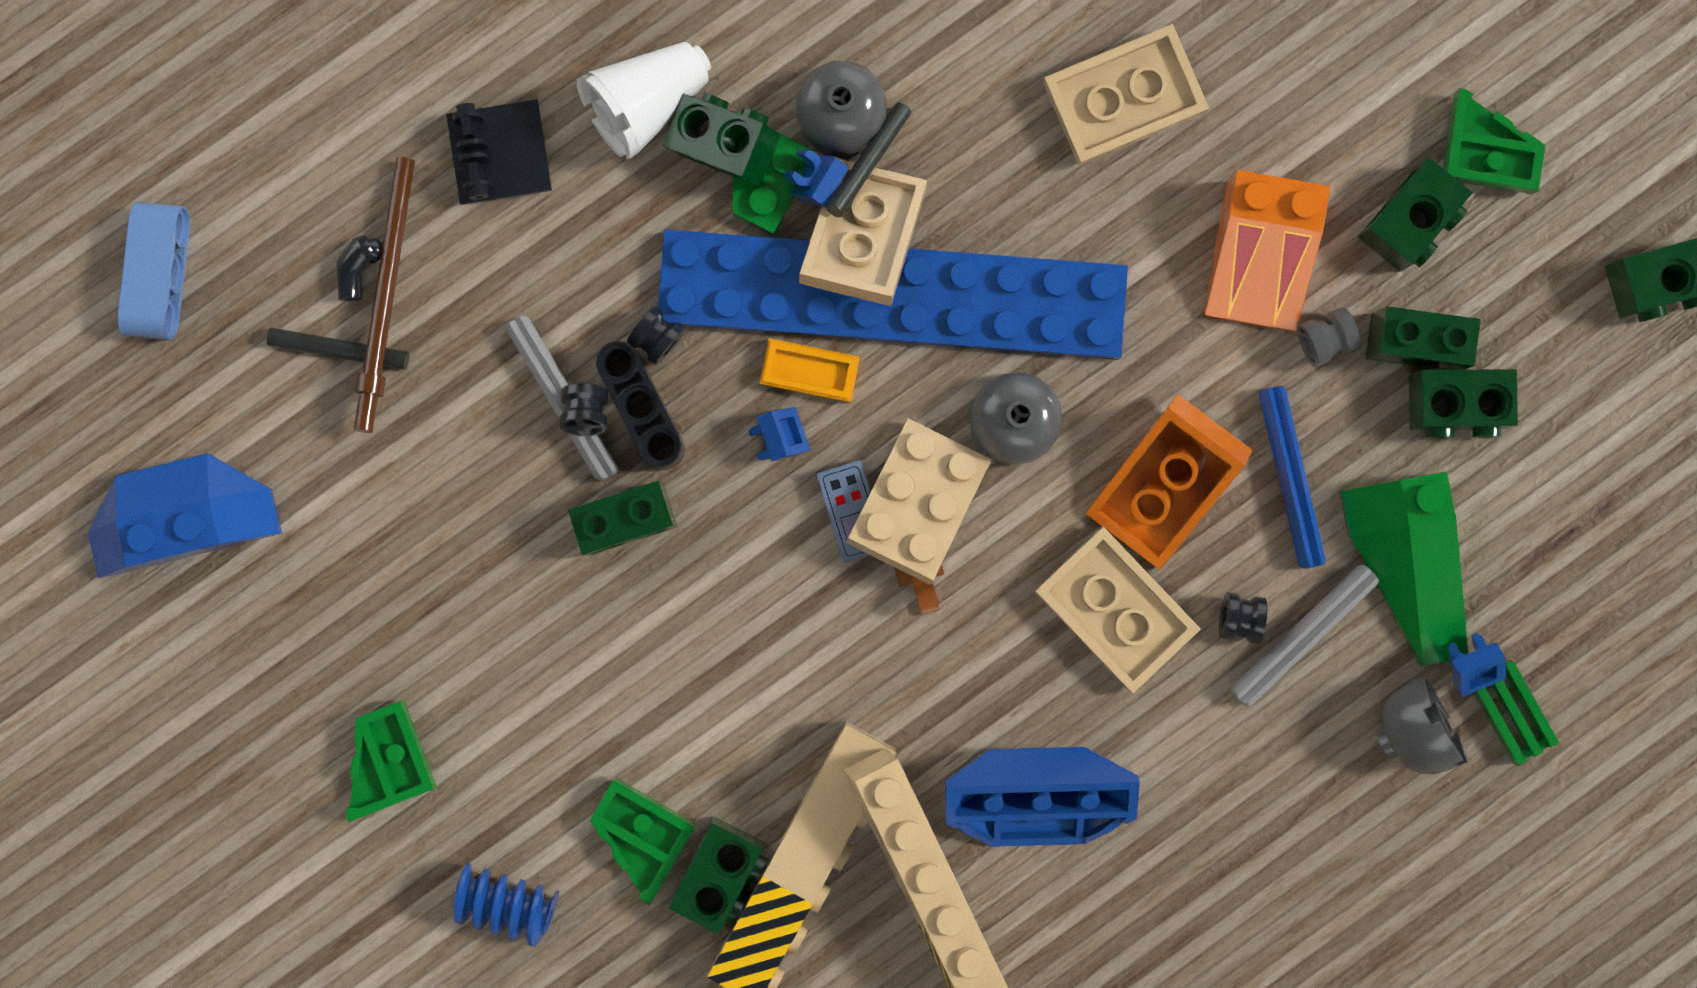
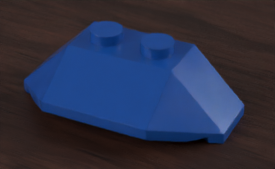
[88,453,282,578]
[945,747,1140,847]

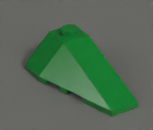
[1339,471,1469,666]

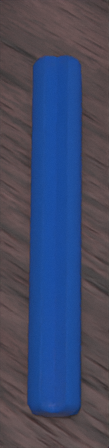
[1259,386,1326,569]

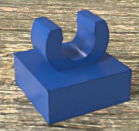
[784,149,849,207]
[748,407,811,462]
[1449,633,1506,697]

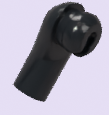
[336,235,382,301]

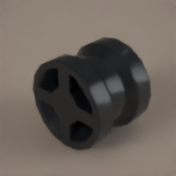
[627,306,685,366]
[559,383,608,436]
[1219,592,1268,644]

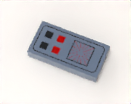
[816,460,871,563]

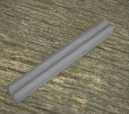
[506,315,619,482]
[1231,565,1379,707]

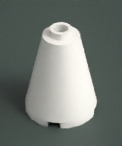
[577,42,711,159]

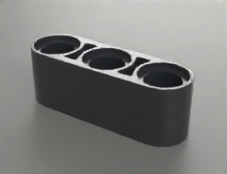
[596,341,685,470]

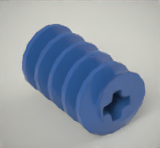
[453,863,559,947]

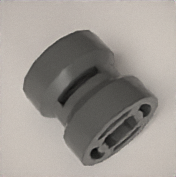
[1297,307,1361,367]

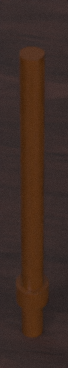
[353,157,415,433]

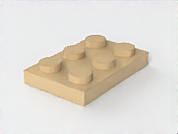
[1043,24,1210,166]
[799,159,927,306]
[846,418,992,585]
[1034,526,1201,694]

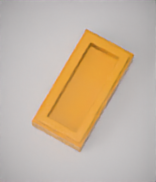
[759,338,860,403]

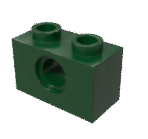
[1357,157,1472,272]
[1604,238,1697,323]
[1366,306,1481,370]

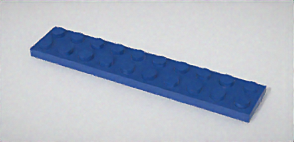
[658,229,1128,360]

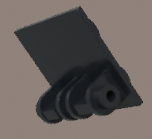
[446,99,552,205]

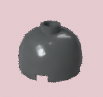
[796,61,887,157]
[969,372,1063,466]
[1377,677,1468,774]

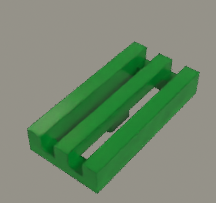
[1473,660,1559,766]

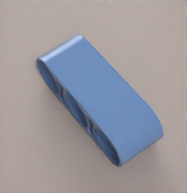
[118,202,190,340]

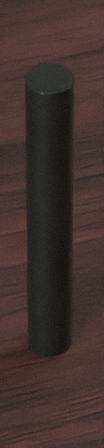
[826,102,911,218]
[267,327,409,370]

